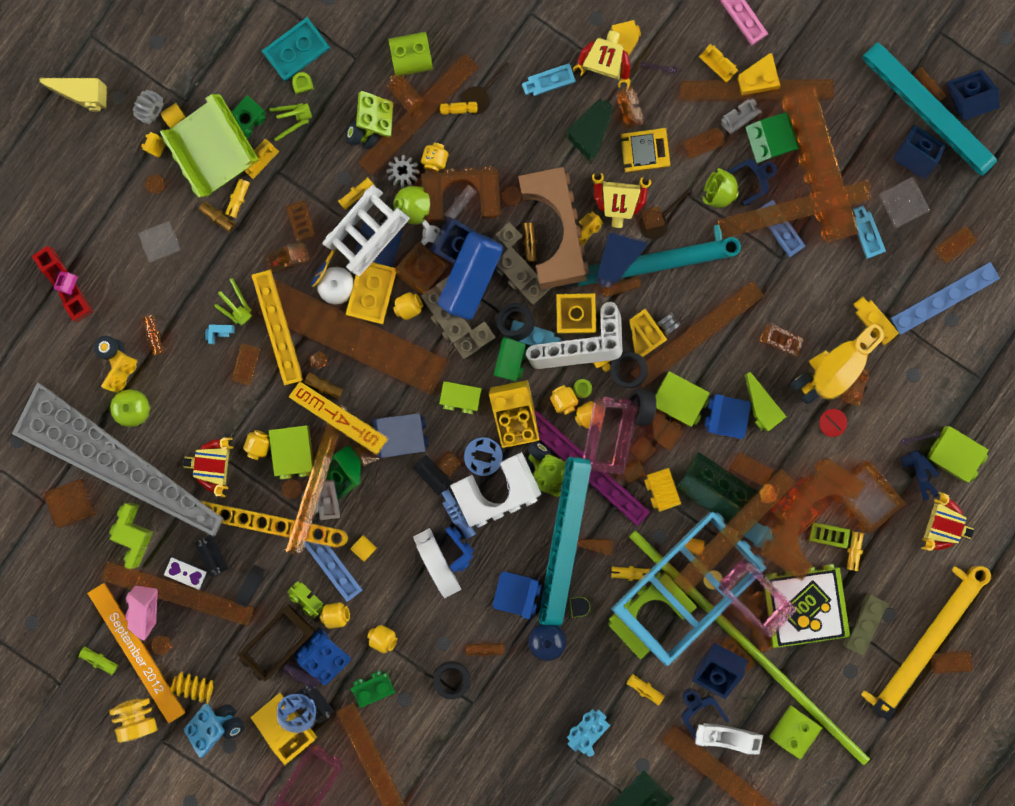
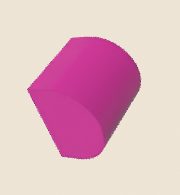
[54,271,78,295]

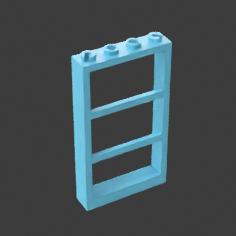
[611,512,766,666]

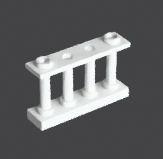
[322,185,410,277]

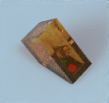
[264,242,310,274]

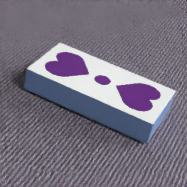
[164,557,207,590]

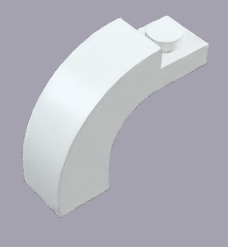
[413,528,461,598]
[695,723,763,754]

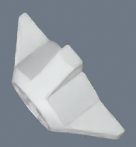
[421,220,440,245]

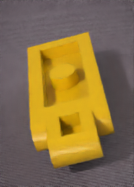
[854,297,899,346]

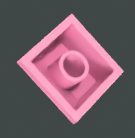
[126,586,158,640]

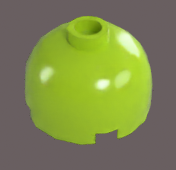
[703,168,739,208]
[393,186,430,225]
[110,389,150,427]

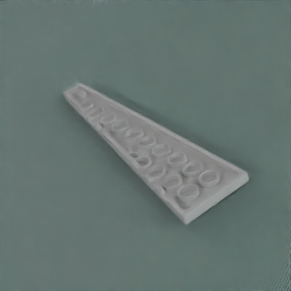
[12,382,224,536]

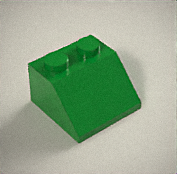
[745,112,800,163]
[494,337,527,382]

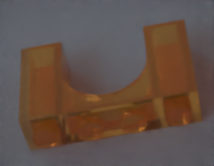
[421,166,501,222]

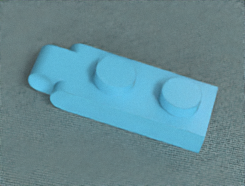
[522,63,576,96]
[851,205,886,259]
[510,320,562,346]

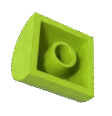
[389,32,433,77]
[769,705,823,759]

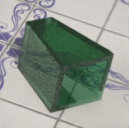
[565,98,613,164]

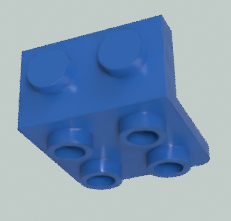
[705,394,751,439]
[445,526,474,572]
[493,571,541,619]
[294,628,351,685]

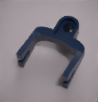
[727,159,777,206]
[901,450,940,501]
[681,688,729,739]

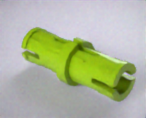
[78,646,118,676]

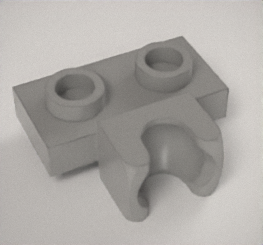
[301,479,340,520]

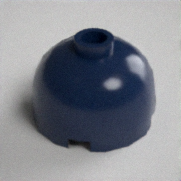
[528,624,567,661]

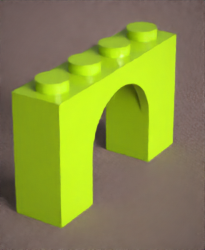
[608,572,697,660]

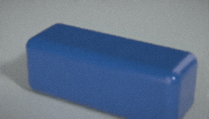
[438,232,503,320]

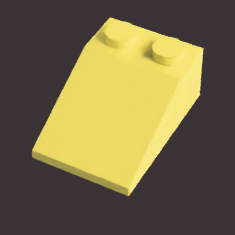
[40,78,107,112]

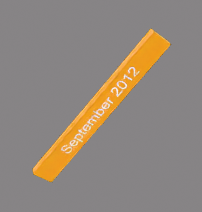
[87,583,186,724]

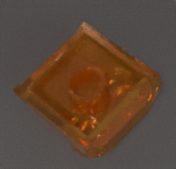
[395,241,449,295]
[45,479,96,528]

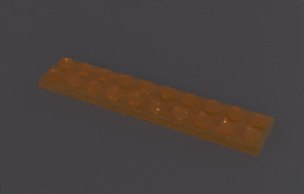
[258,279,448,395]

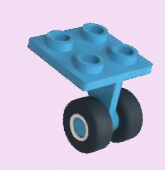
[184,704,245,758]

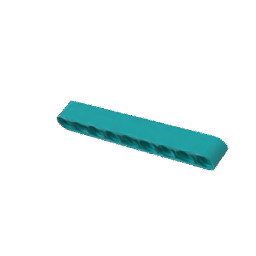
[862,43,997,176]
[539,457,591,626]

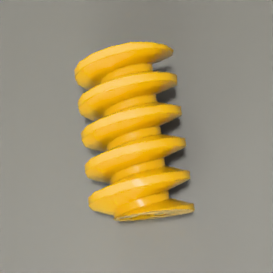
[170,671,213,704]

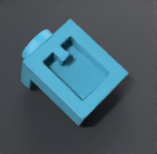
[205,325,235,344]

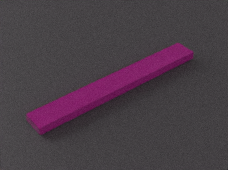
[535,410,650,526]

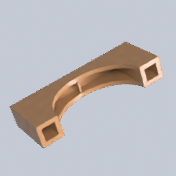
[518,167,589,290]

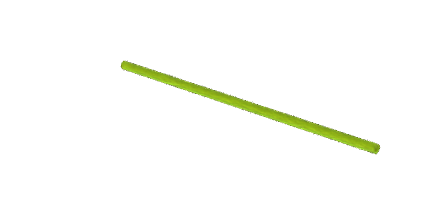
[629,530,870,765]

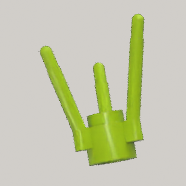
[269,103,312,141]
[215,278,252,326]

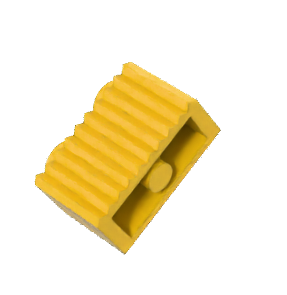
[644,468,681,512]

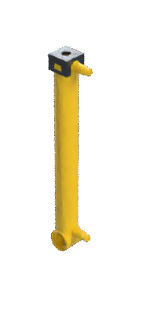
[861,565,991,720]

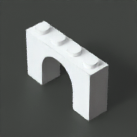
[450,452,541,528]

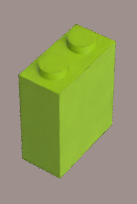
[655,371,710,427]
[269,425,315,479]
[926,426,989,483]

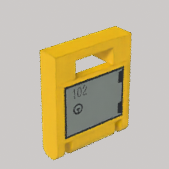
[621,128,671,173]

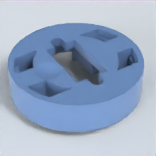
[464,437,503,476]
[277,694,316,733]

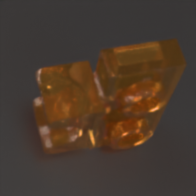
[726,585,764,628]

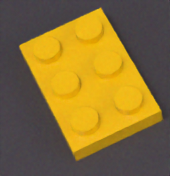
[346,262,397,325]

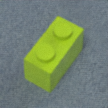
[439,381,482,414]

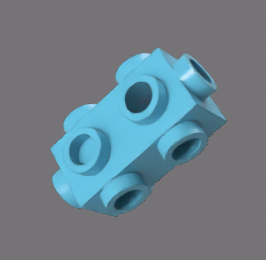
[567,709,610,757]

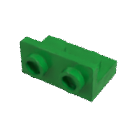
[350,670,396,708]

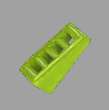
[809,522,851,549]

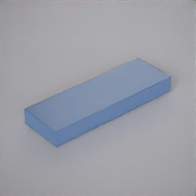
[756,200,805,258]

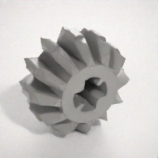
[133,90,164,124]
[387,155,419,188]

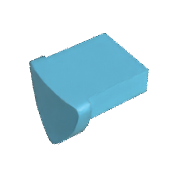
[740,517,772,548]

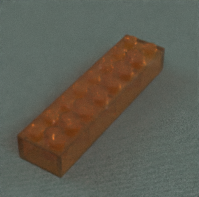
[782,84,859,244]

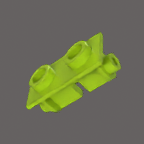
[287,581,324,619]

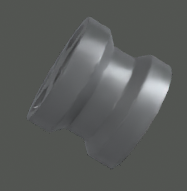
[657,313,681,336]

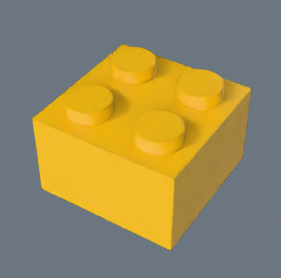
[556,294,596,334]

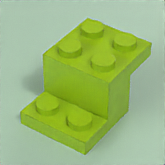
[109,502,154,569]

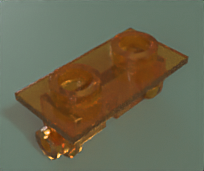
[387,75,424,114]
[617,87,644,129]
[683,127,725,159]
[842,368,869,406]

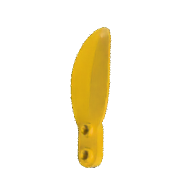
[814,324,884,399]

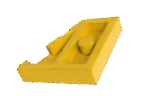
[738,53,780,95]
[630,308,668,357]

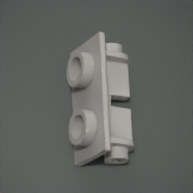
[721,98,762,134]

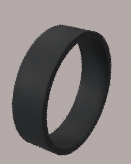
[235,565,265,608]

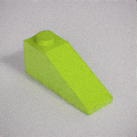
[745,372,786,431]

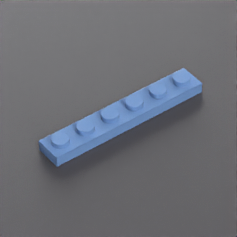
[890,262,1000,335]

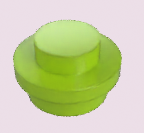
[573,379,592,398]

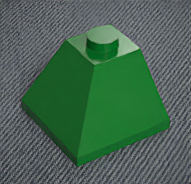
[316,445,361,500]

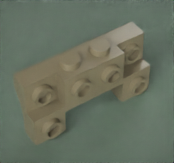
[492,222,553,305]
[421,276,496,360]

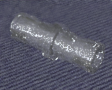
[444,185,477,219]

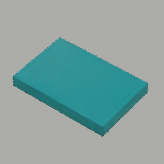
[262,17,331,82]

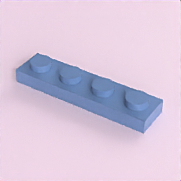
[301,529,363,602]

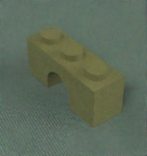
[842,593,889,656]

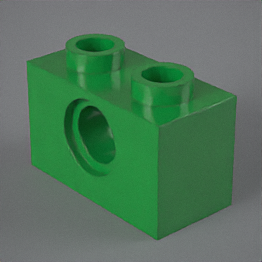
[231,95,267,139]

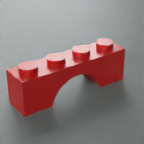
[32,246,94,322]

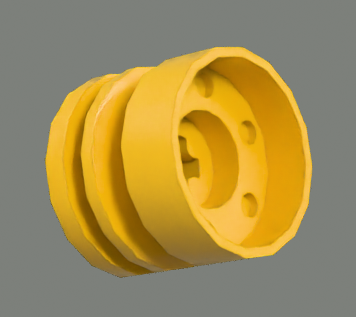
[109,698,158,742]

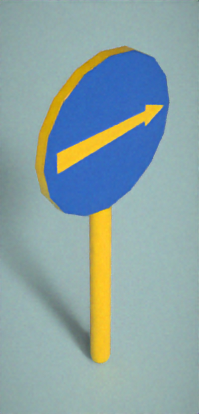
[311,248,337,287]

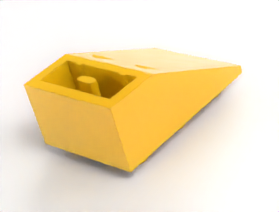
[489,380,540,448]
[250,692,317,765]

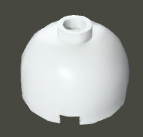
[317,267,354,305]

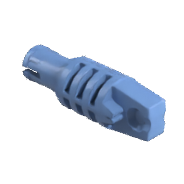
[442,489,476,540]

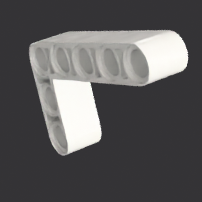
[526,302,622,369]

